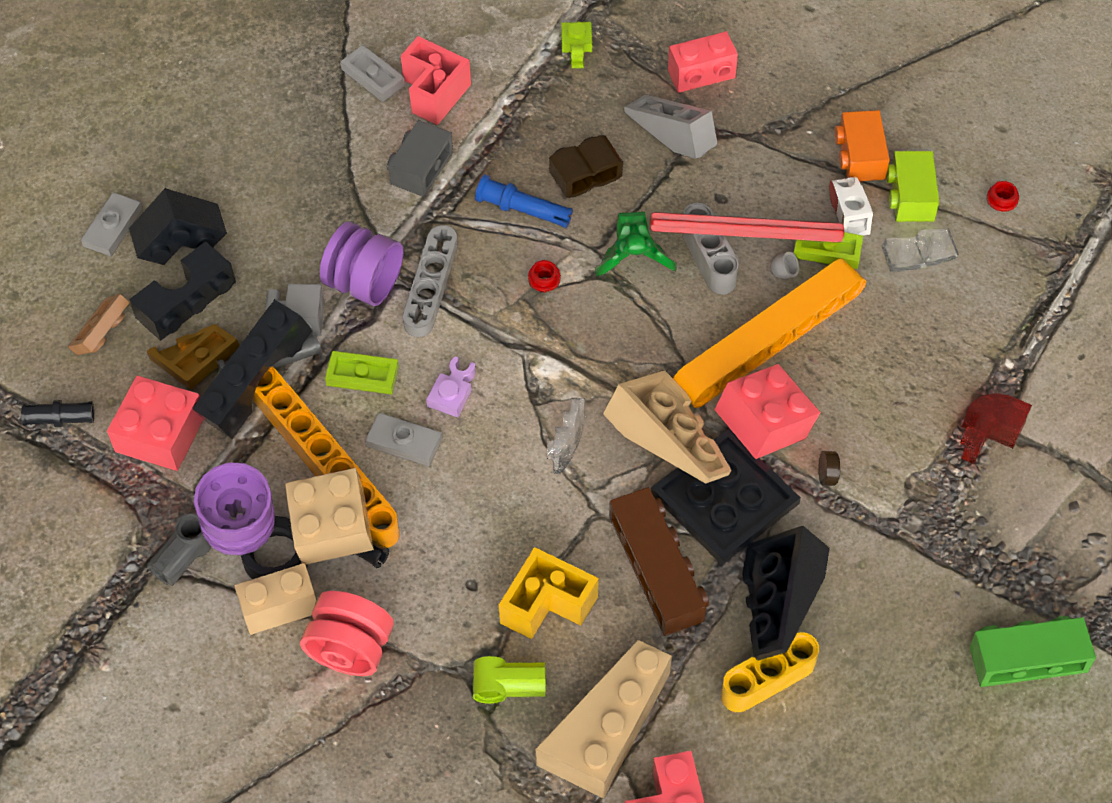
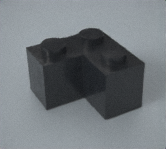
[129,188,227,265]

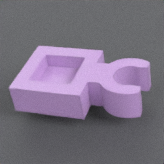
[426,356,476,417]

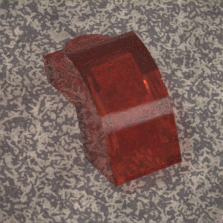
[960,393,1032,464]

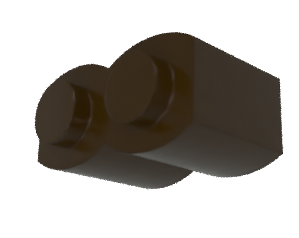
[549,135,623,198]

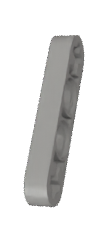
[403,225,458,337]

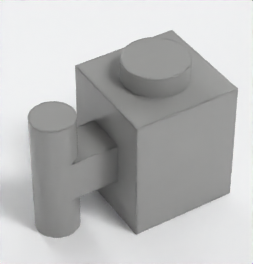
[265,284,325,336]

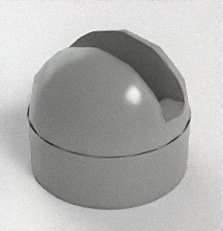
[771,251,799,279]

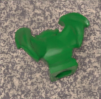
[595,211,677,276]

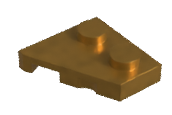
[146,324,240,390]

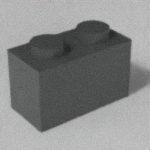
[387,120,453,197]

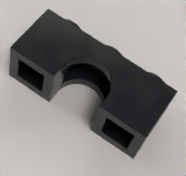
[129,241,236,341]

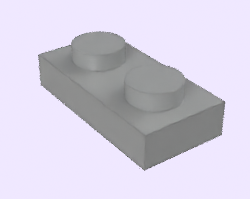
[340,45,405,102]

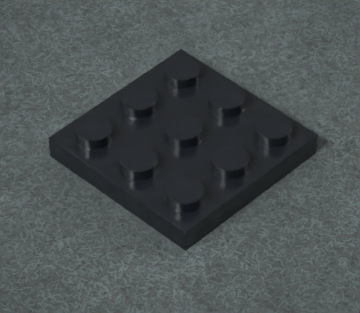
[651,428,801,565]

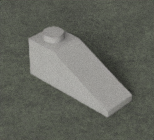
[624,94,718,159]

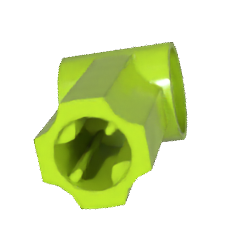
[473,656,546,704]

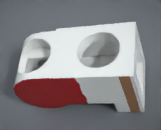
[829,176,873,236]

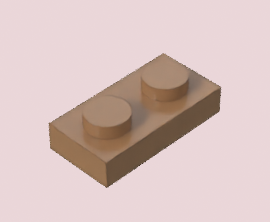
[68,294,130,356]

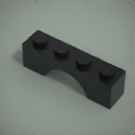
[192,299,313,439]

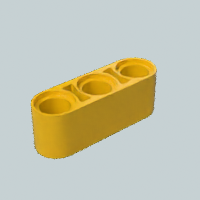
[721,632,819,712]

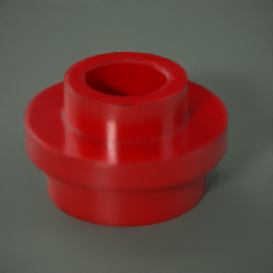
[986,181,1019,212]
[528,260,561,292]

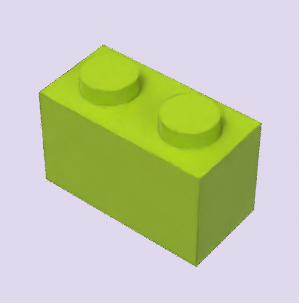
[886,151,939,222]

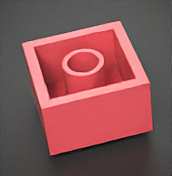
[714,364,820,459]
[107,375,204,471]

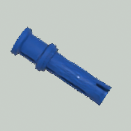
[475,174,573,228]

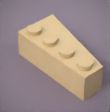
[536,640,672,799]

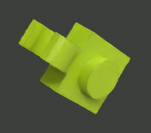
[561,22,592,68]

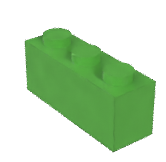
[969,616,1096,687]

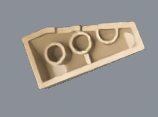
[603,370,732,483]

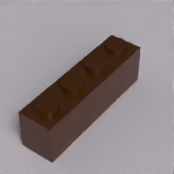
[609,487,709,637]

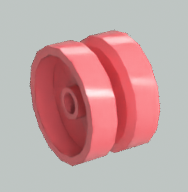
[299,591,394,676]

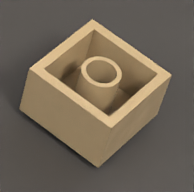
[285,468,373,565]

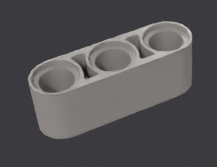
[682,202,739,295]

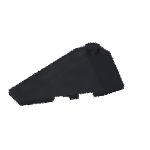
[742,525,830,661]

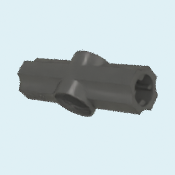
[147,509,212,586]

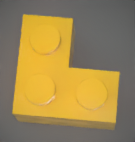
[499,547,599,639]

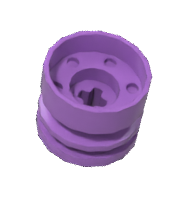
[319,221,404,306]
[194,462,275,555]

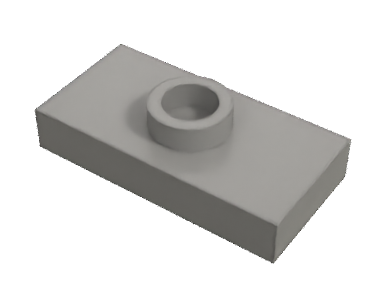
[81,193,143,256]
[365,413,443,467]

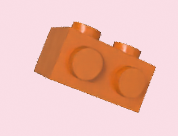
[835,110,890,181]

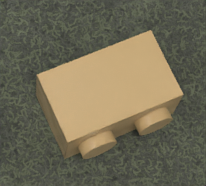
[234,563,316,635]

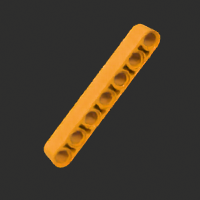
[673,258,866,408]
[253,366,400,548]

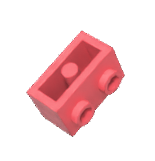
[668,31,738,93]

